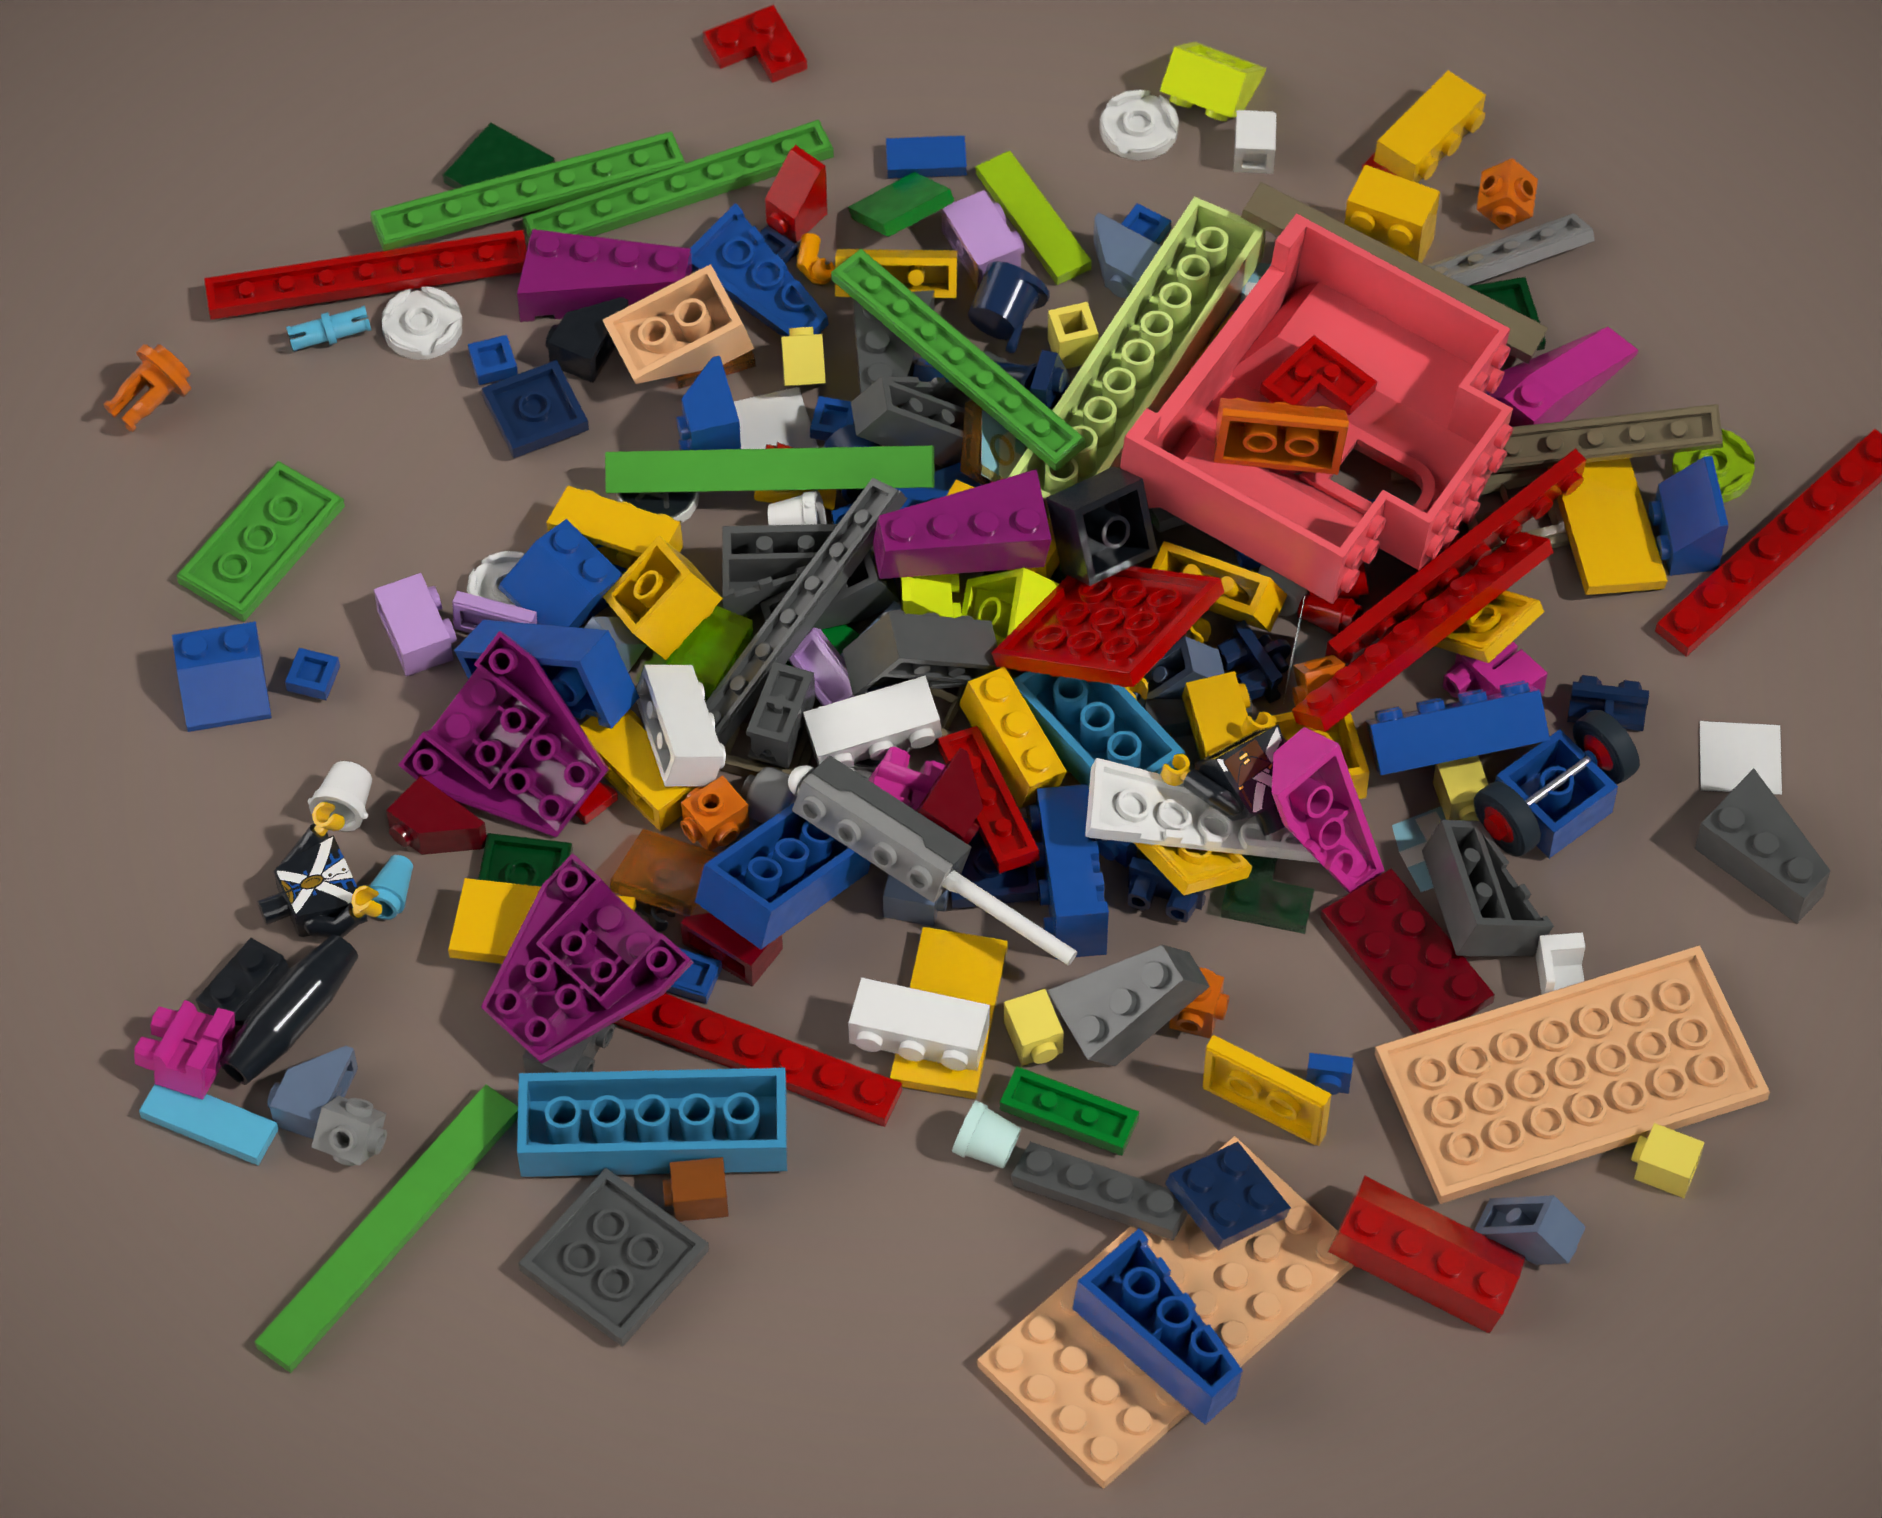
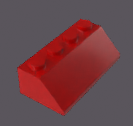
[1328,1176,1526,1334]

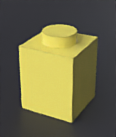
[1047,302,1099,369]
[781,327,826,387]
[1433,756,1488,821]
[1004,989,1064,1066]
[1631,1123,1705,1198]

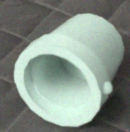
[952,1100,1021,1168]

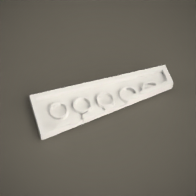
[1085,758,1319,863]

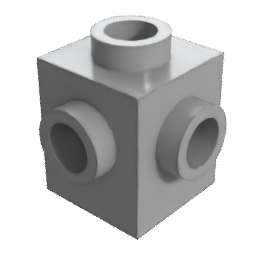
[312,1095,387,1166]

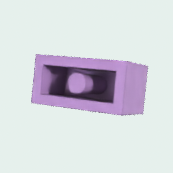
[942,190,1024,289]
[374,573,457,677]

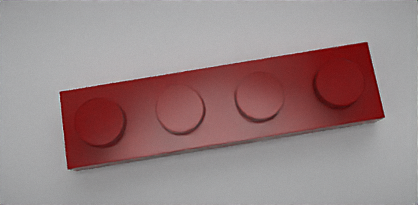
[938,726,1040,874]

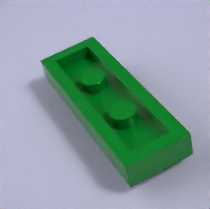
[999,1066,1139,1156]

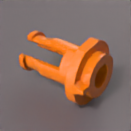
[103,344,191,432]

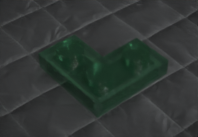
[1221,854,1314,934]

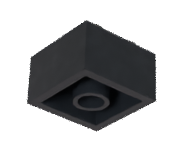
[1046,466,1158,586]

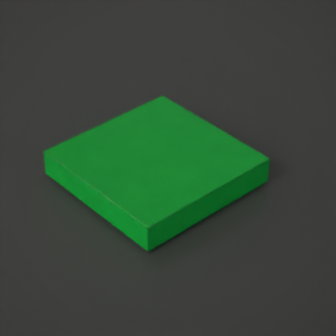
[848,172,954,237]

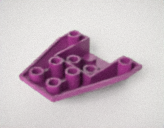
[398,631,609,837]
[481,853,694,1064]

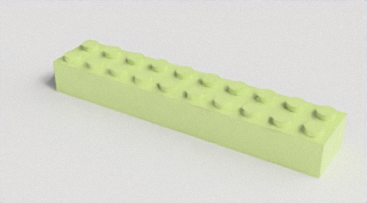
[1009,196,1266,519]

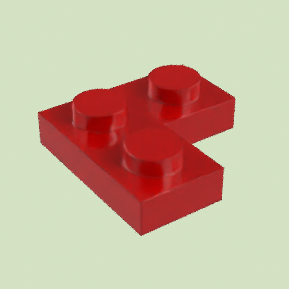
[703,4,807,83]
[1259,335,1377,415]

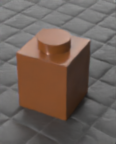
[662,1157,729,1222]

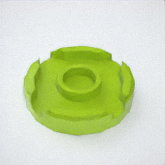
[1672,429,1755,502]

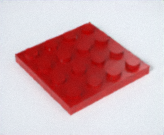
[992,566,1224,687]

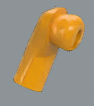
[796,233,835,285]

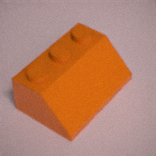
[1214,398,1349,475]

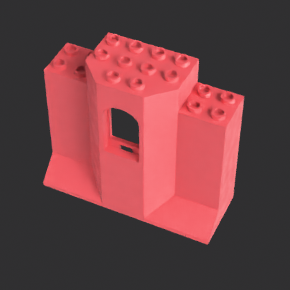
[1120,213,1513,604]

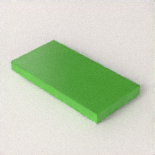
[177,461,345,622]

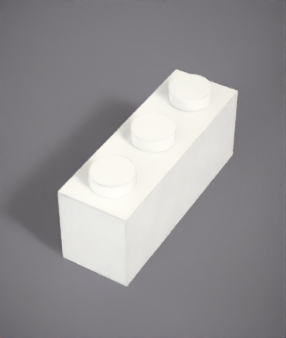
[636,665,726,787]
[803,676,942,768]
[848,977,990,1071]

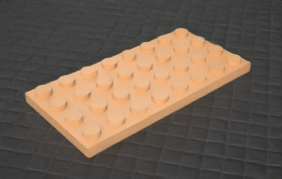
[1374,945,1770,1204]
[977,1136,1354,1489]

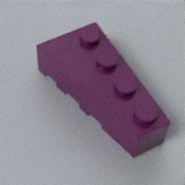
[517,229,693,322]
[873,469,1052,579]

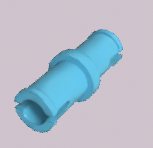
[286,305,372,352]

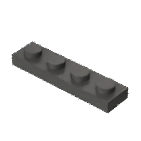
[1011,1141,1188,1241]

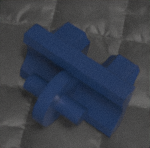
[1217,620,1292,703]
[1567,675,1649,731]
[1128,856,1206,923]

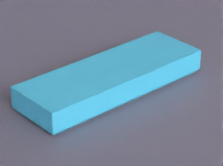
[139,1084,279,1166]

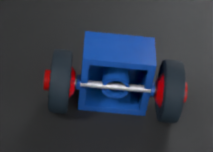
[1474,710,1640,859]

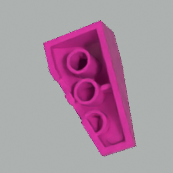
[1487,327,1638,427]
[1272,727,1385,893]

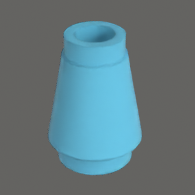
[369,855,413,920]

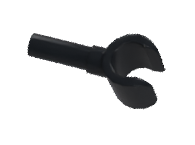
[620,893,676,932]

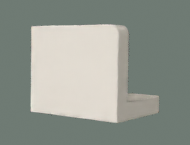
[1234,110,1276,174]
[1535,932,1585,994]

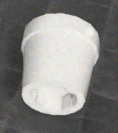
[768,490,827,525]
[307,761,372,832]

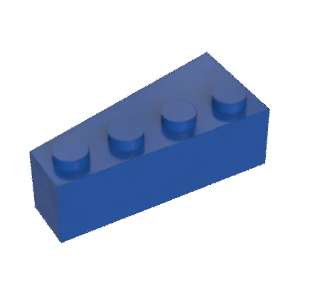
[454,620,640,729]
[1029,784,1109,959]
[1072,1227,1243,1425]

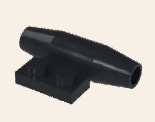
[195,935,358,1085]

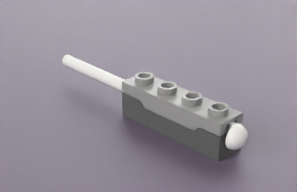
[788,755,1077,966]

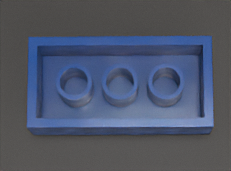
[1366,680,1550,775]
[695,802,871,949]

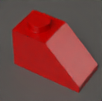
[765,145,828,243]

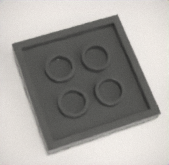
[518,1168,709,1347]

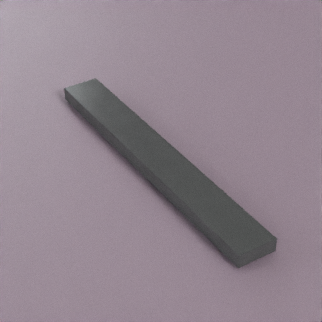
[705,478,907,746]

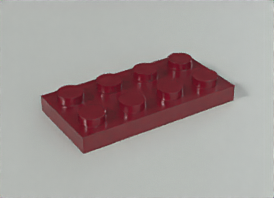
[1321,868,1495,1034]

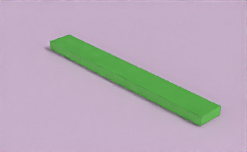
[522,120,834,239]
[371,131,685,252]
[831,249,1086,471]
[605,446,935,493]
[255,1084,518,1373]

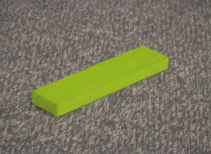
[976,150,1092,285]

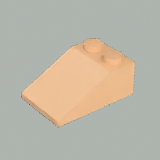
[603,264,754,384]

